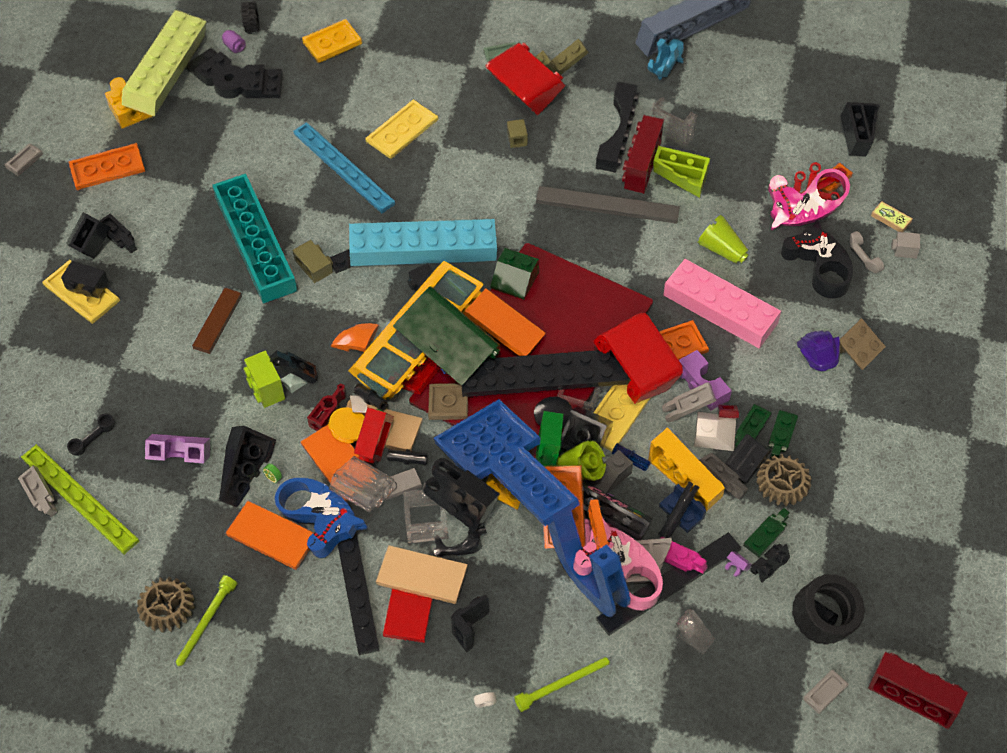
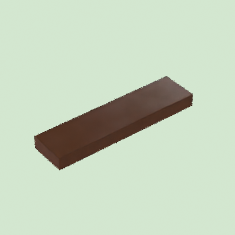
[192,288,242,354]

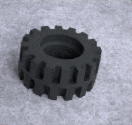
[241,2,260,32]

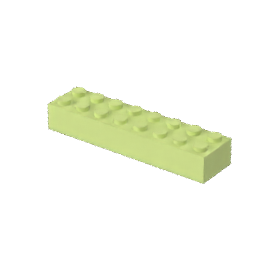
[122,10,206,116]

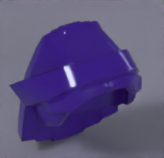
[797,330,840,371]

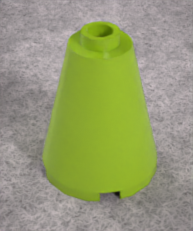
[697,215,749,264]
[556,441,606,481]

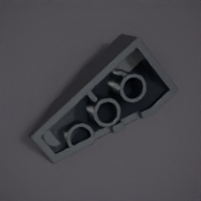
[219,426,276,507]

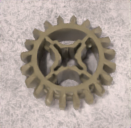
[756,454,811,507]
[137,576,194,633]

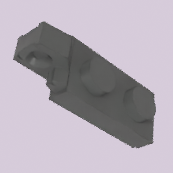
[699,453,748,500]

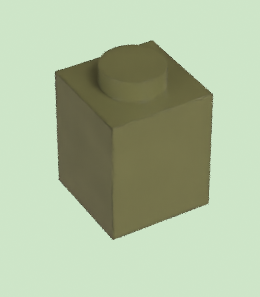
[507,119,528,148]

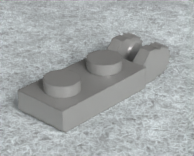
[662,382,717,422]

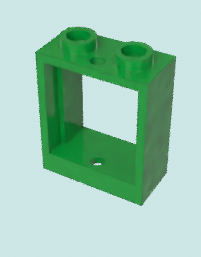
[535,411,563,466]

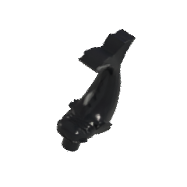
[433,525,487,558]

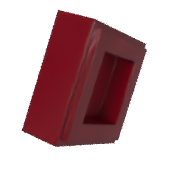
[717,405,739,418]

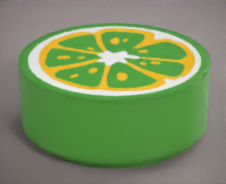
[263,464,282,483]

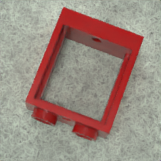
[354,407,394,464]

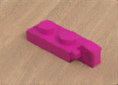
[660,537,707,574]

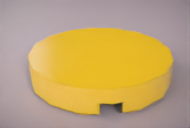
[328,407,365,443]

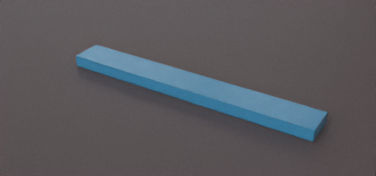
[293,122,395,214]

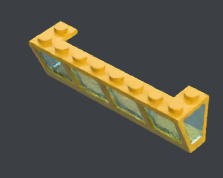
[348,261,484,399]

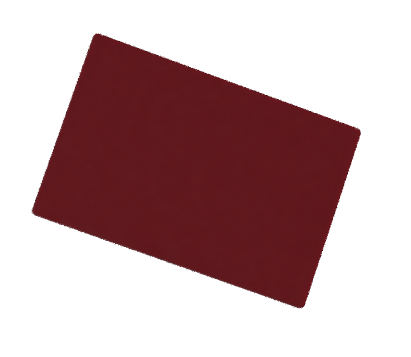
[409,243,653,458]

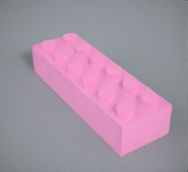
[664,259,781,348]

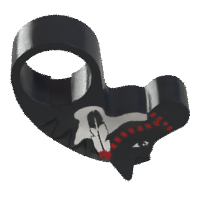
[781,220,853,298]

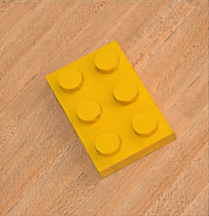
[302,19,362,63]

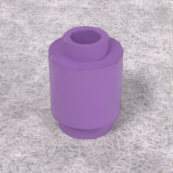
[222,30,246,53]

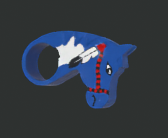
[275,478,367,558]

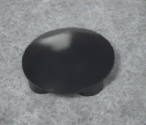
[534,397,572,429]

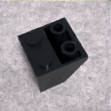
[66,212,111,259]

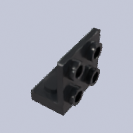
[451,594,489,652]

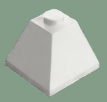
[694,412,736,451]

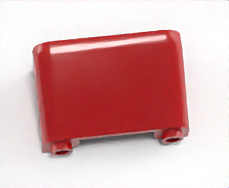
[485,42,566,115]
[594,313,683,404]

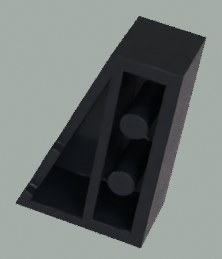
[840,102,880,156]

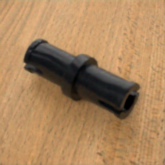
[353,383,388,411]
[387,448,428,465]

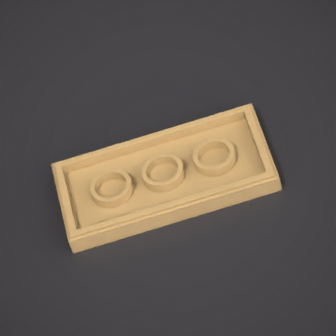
[346,400,423,451]
[376,545,468,604]

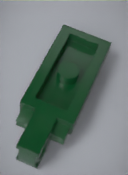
[734,404,772,450]
[768,410,798,459]
[743,508,790,558]

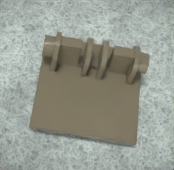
[839,318,886,370]

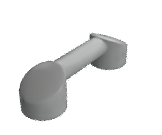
[849,231,884,273]

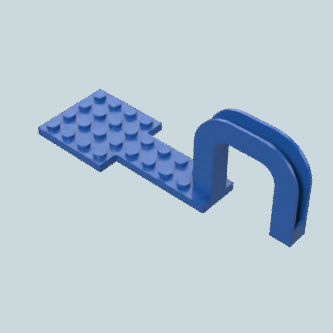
[434,399,631,617]

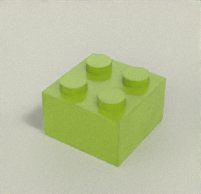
[243,350,285,408]

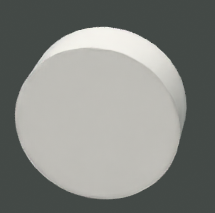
[474,692,496,708]

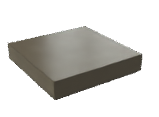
[428,384,468,420]

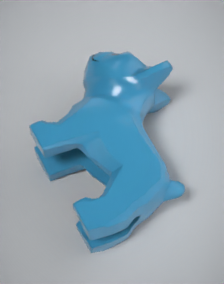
[647,38,684,80]

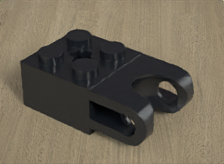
[423,458,500,532]

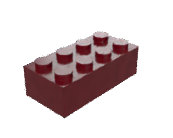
[622,115,664,194]
[868,651,968,730]

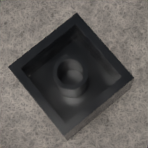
[560,406,613,450]

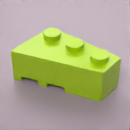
[653,146,710,198]

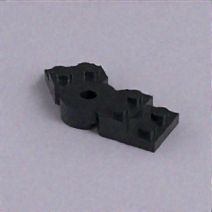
[186,48,283,99]

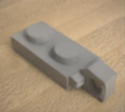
[18,465,58,517]

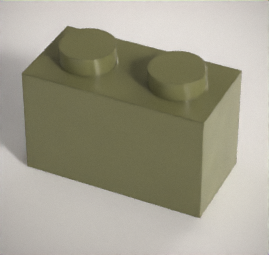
[293,239,333,283]

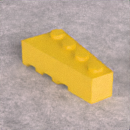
[648,427,725,511]

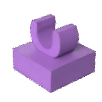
[725,551,752,577]

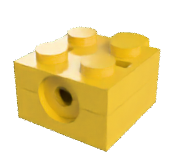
[105,78,152,129]

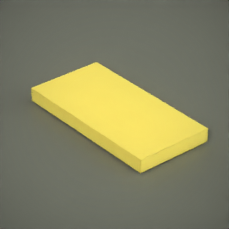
[366,99,438,159]
[42,260,120,324]
[593,384,650,452]

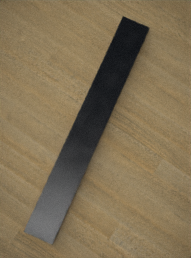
[596,532,741,636]

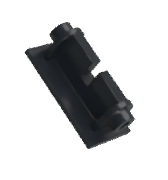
[750,544,790,583]

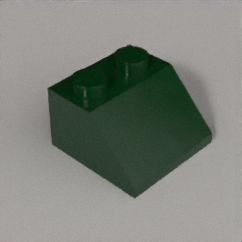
[490,248,539,300]

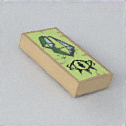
[871,201,912,232]

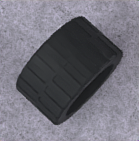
[792,574,865,645]

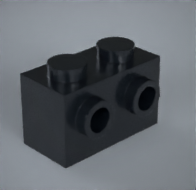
[61,261,109,298]

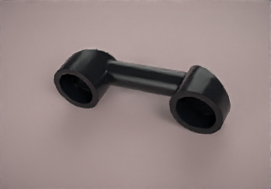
[67,413,114,456]

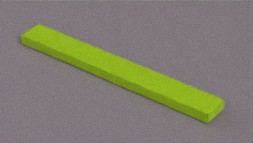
[21,444,140,555]

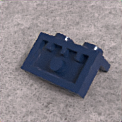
[659,484,706,533]

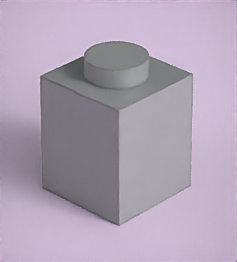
[891,232,920,259]

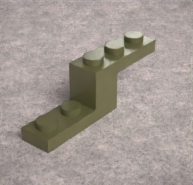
[507,38,589,96]

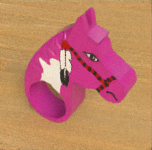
[768,169,850,230]

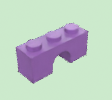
[679,350,732,411]
[145,434,210,463]

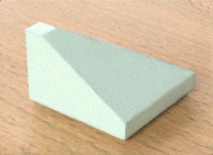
[281,373,307,393]

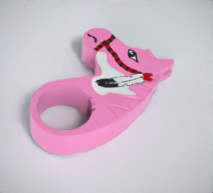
[573,517,663,610]

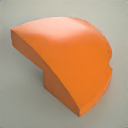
[331,323,379,352]

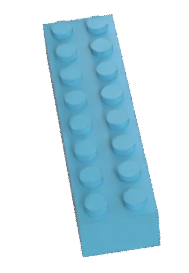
[349,219,497,266]

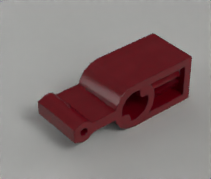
[307,383,346,431]

